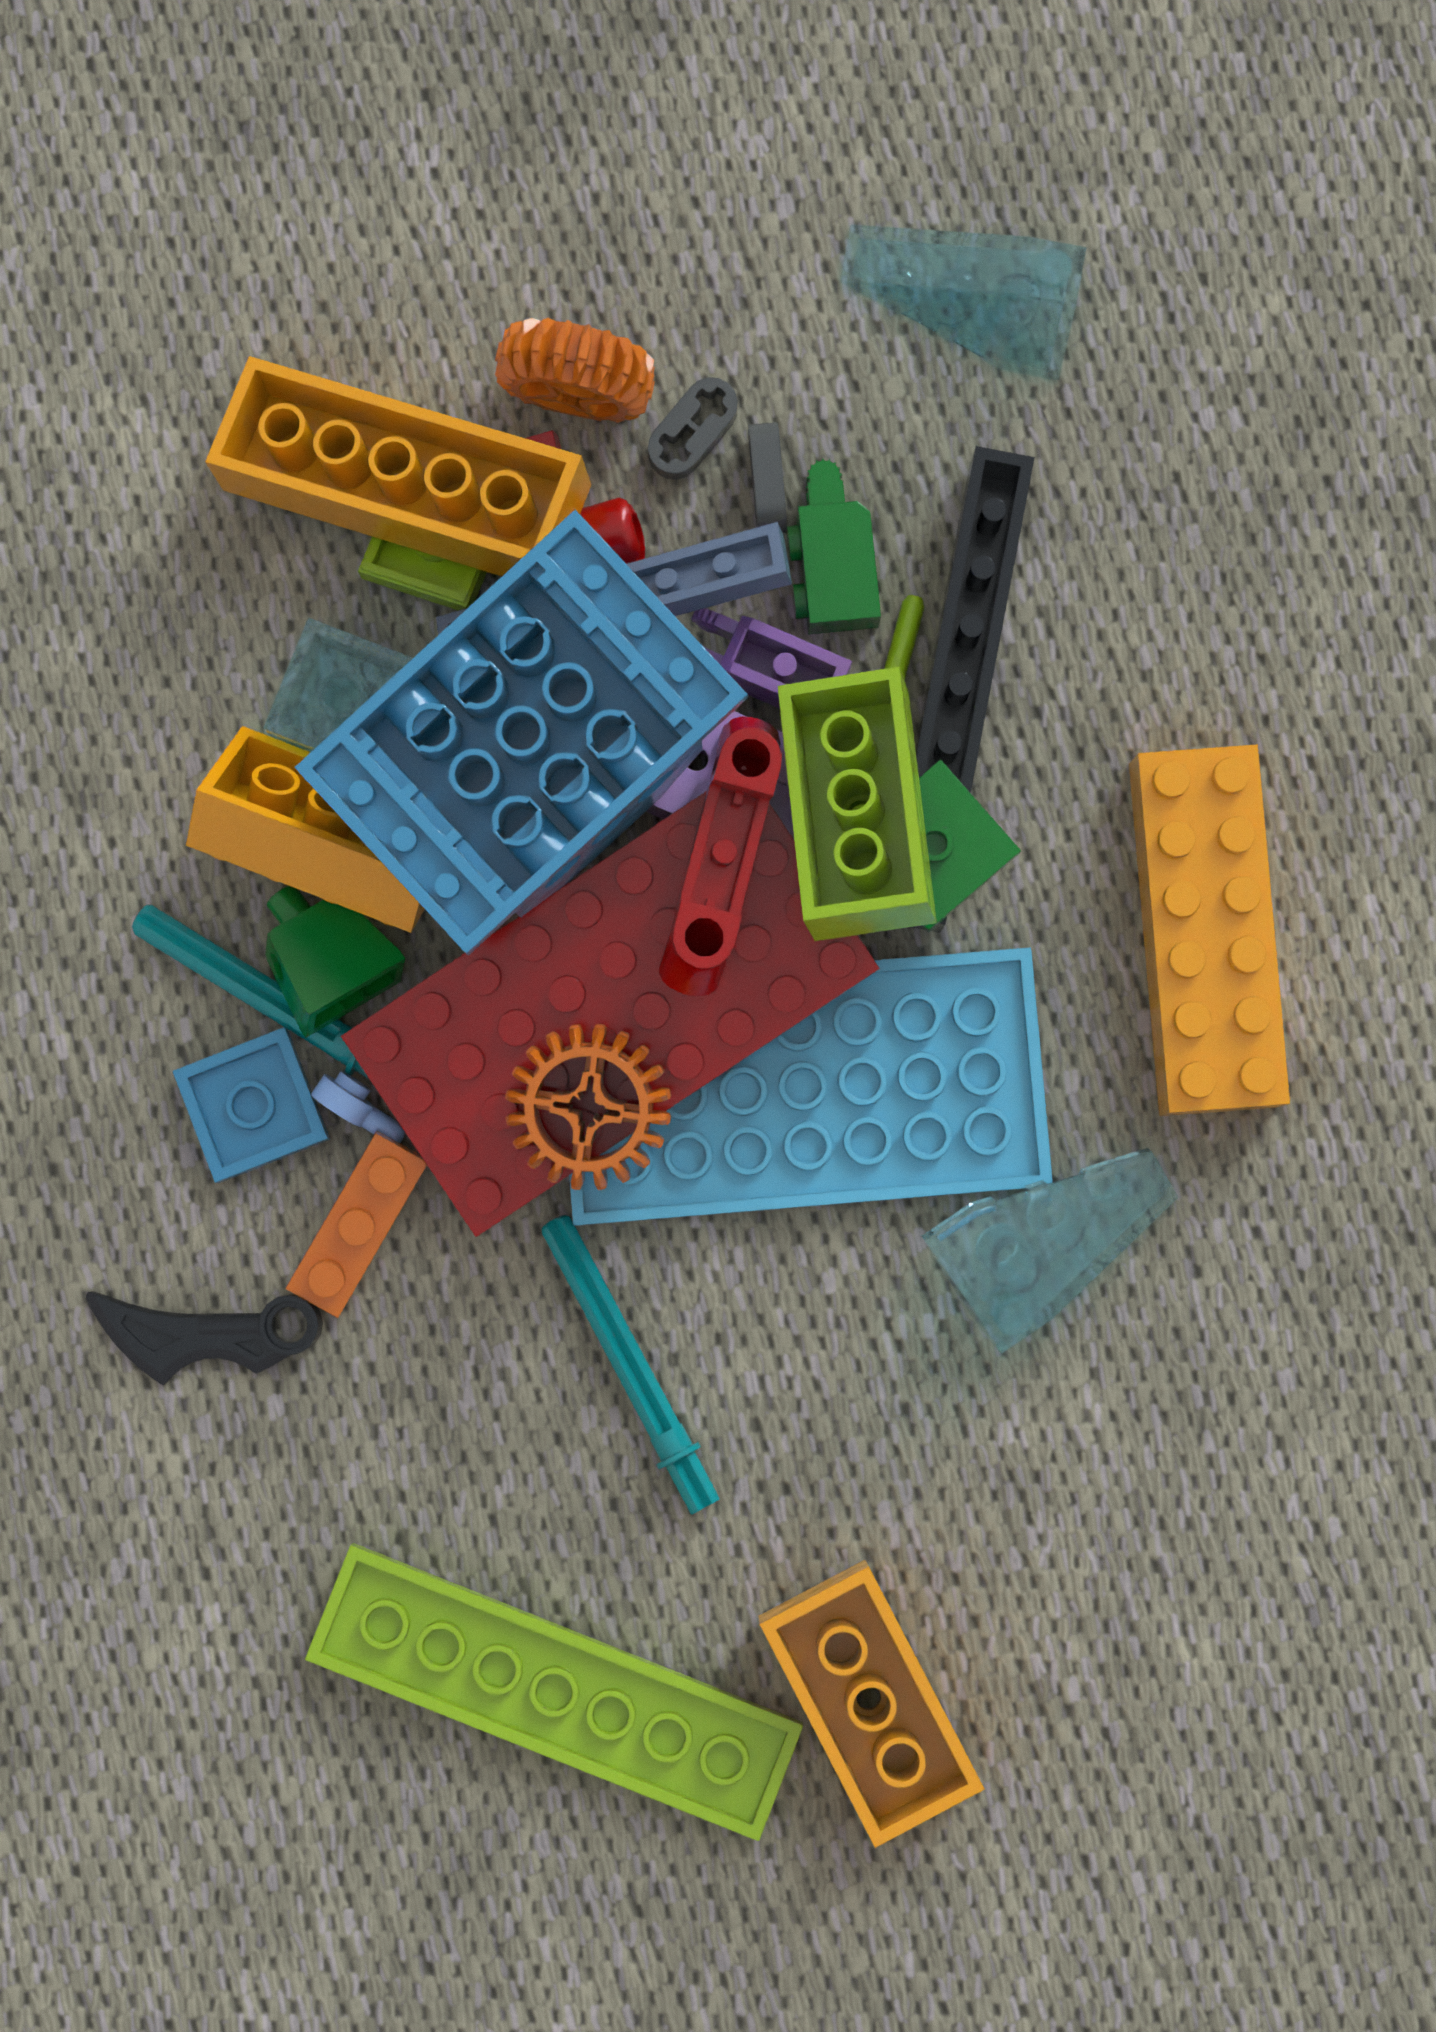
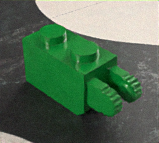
[787,458,881,635]

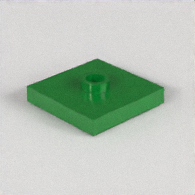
[919,760,1021,932]

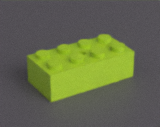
[777,666,937,941]

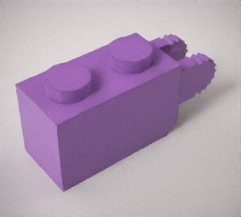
[691,608,852,709]

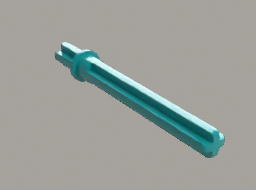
[132,905,370,1080]
[541,1215,720,1515]

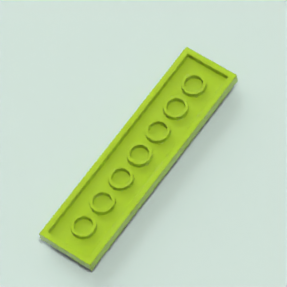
[305,1543,804,1841]

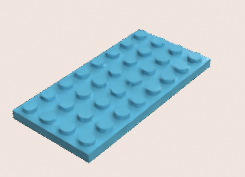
[569,947,1053,1226]

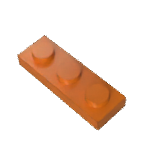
[286,1130,427,1318]

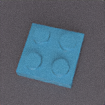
[172,1027,330,1183]

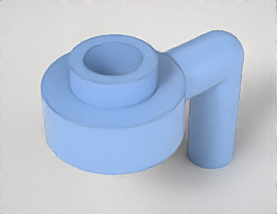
[311,1071,405,1175]

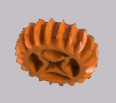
[495,318,655,423]
[505,1024,671,1190]

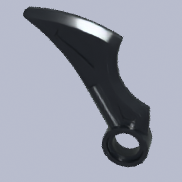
[86,1291,323,1386]

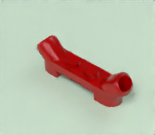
[658,716,782,996]

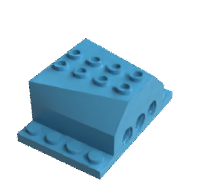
[294,510,748,955]

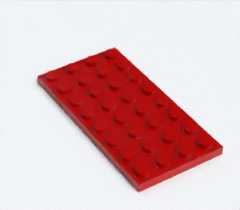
[341,765,880,1237]

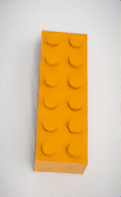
[205,356,592,576]
[1129,744,1290,1116]

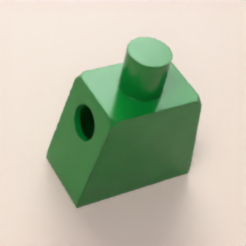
[265,886,405,1038]

